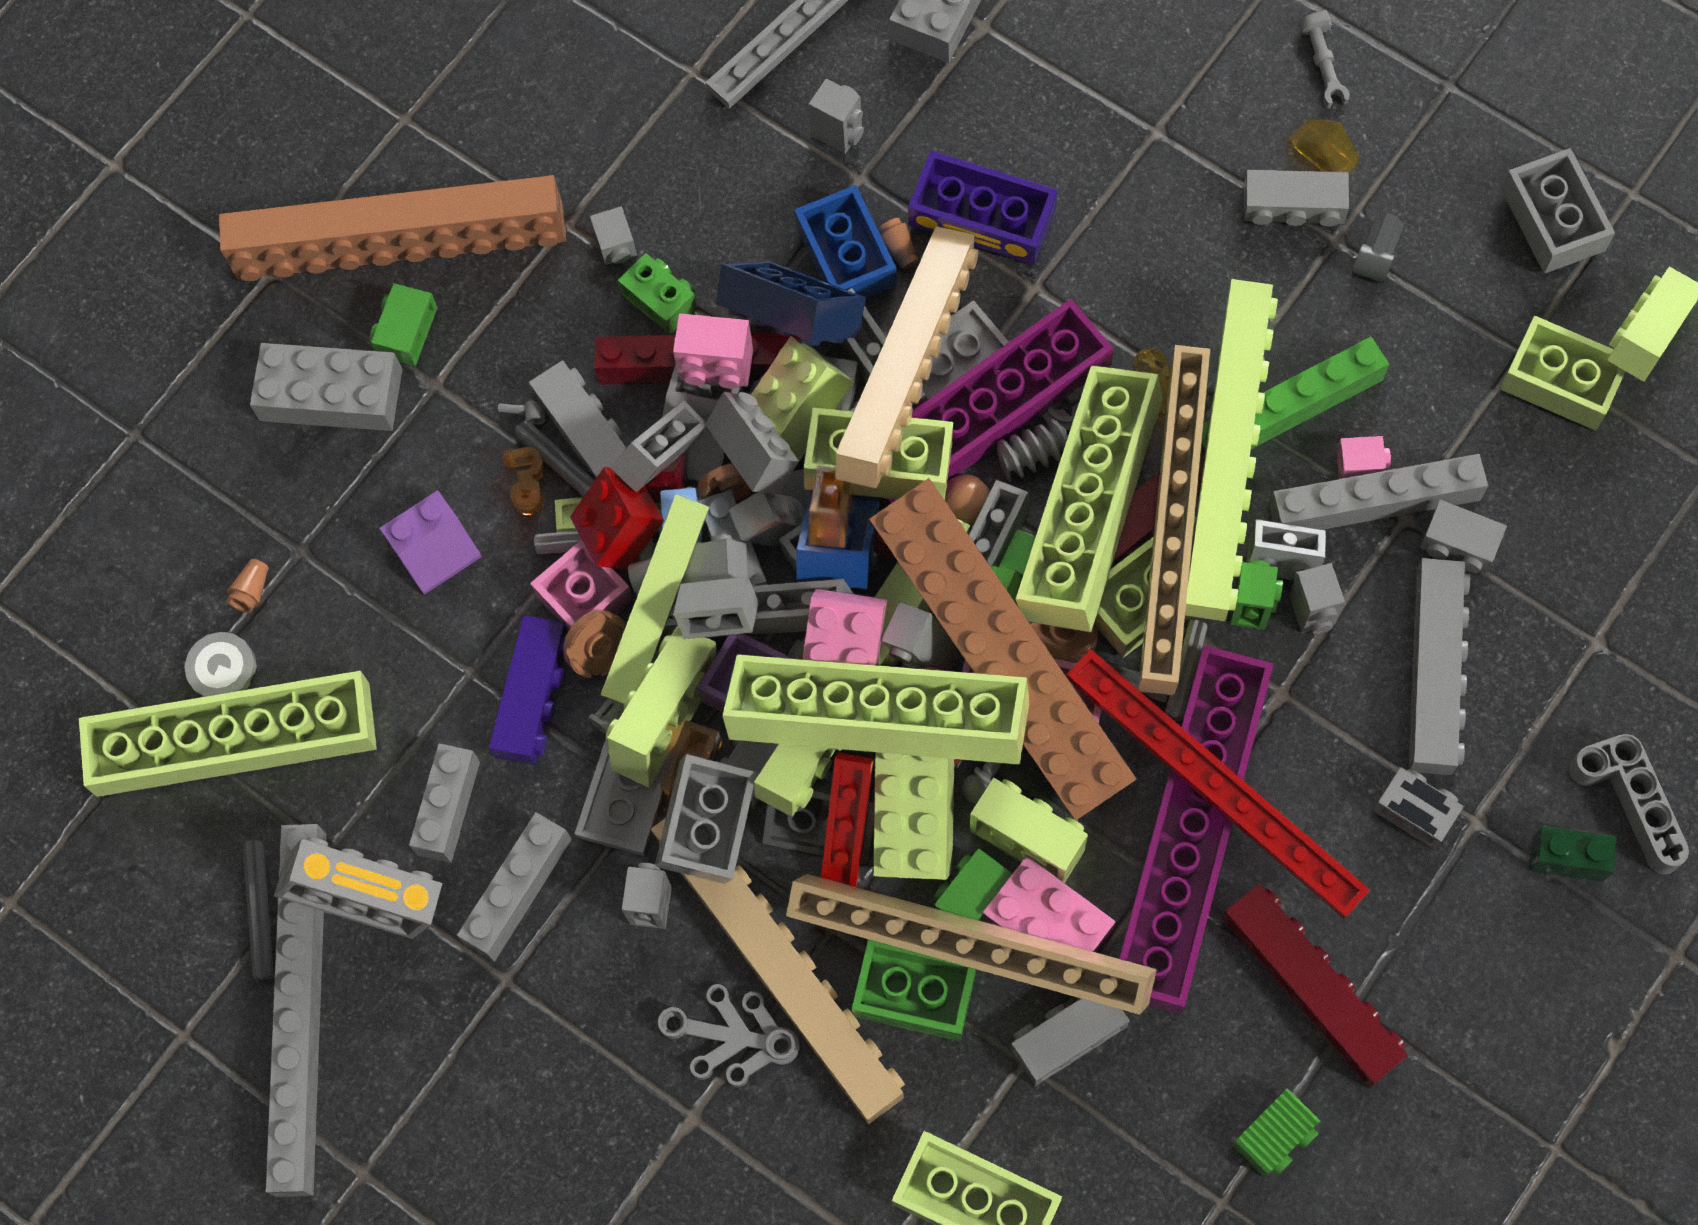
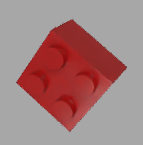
[570,467,664,570]

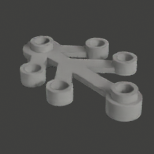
[658,984,800,1087]

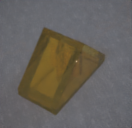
[1288,118,1360,172]

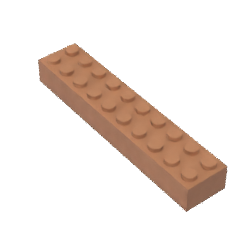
[219,175,566,281]
[870,478,1136,820]

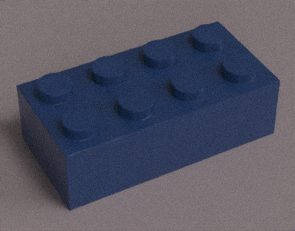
[716,261,866,346]

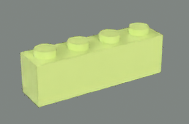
[1607,267,1698,382]

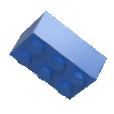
[794,185,897,298]

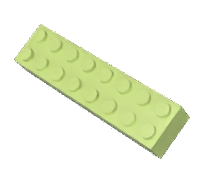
[1016,365,1163,632]
[723,655,1030,764]
[79,671,377,797]

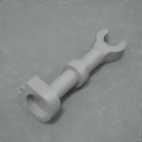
[1299,10,1350,109]

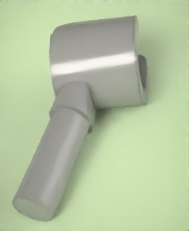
[498,401,545,426]

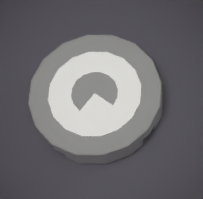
[184,632,257,697]

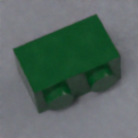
[1530,826,1616,882]

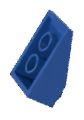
[796,490,881,589]

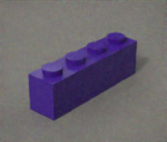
[489,615,568,765]

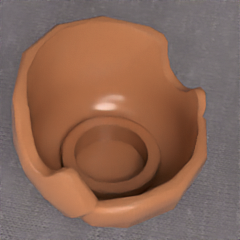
[945,474,990,528]

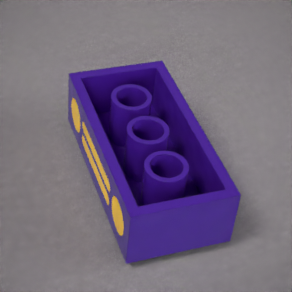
[908,150,1058,265]

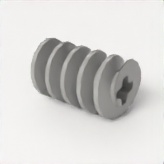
[996,419,1068,482]

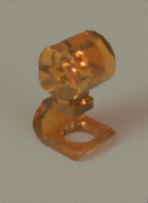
[502,447,545,517]

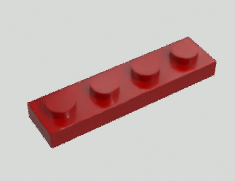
[821,753,874,887]

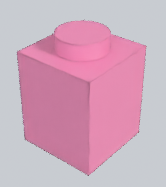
[1336,436,1391,479]

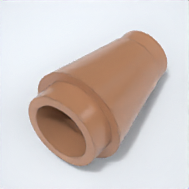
[878,218,919,270]
[226,559,269,613]

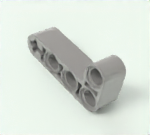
[1569,734,1689,874]

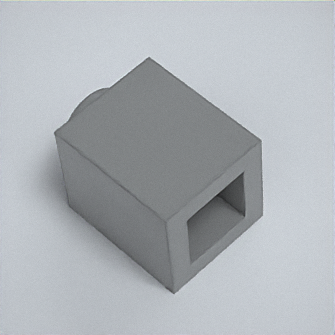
[590,206,637,265]

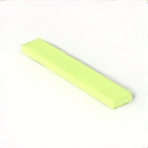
[601,494,710,703]

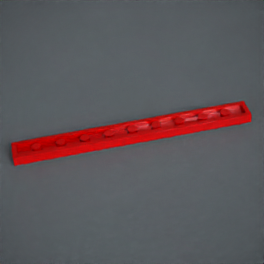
[1066,649,1370,919]

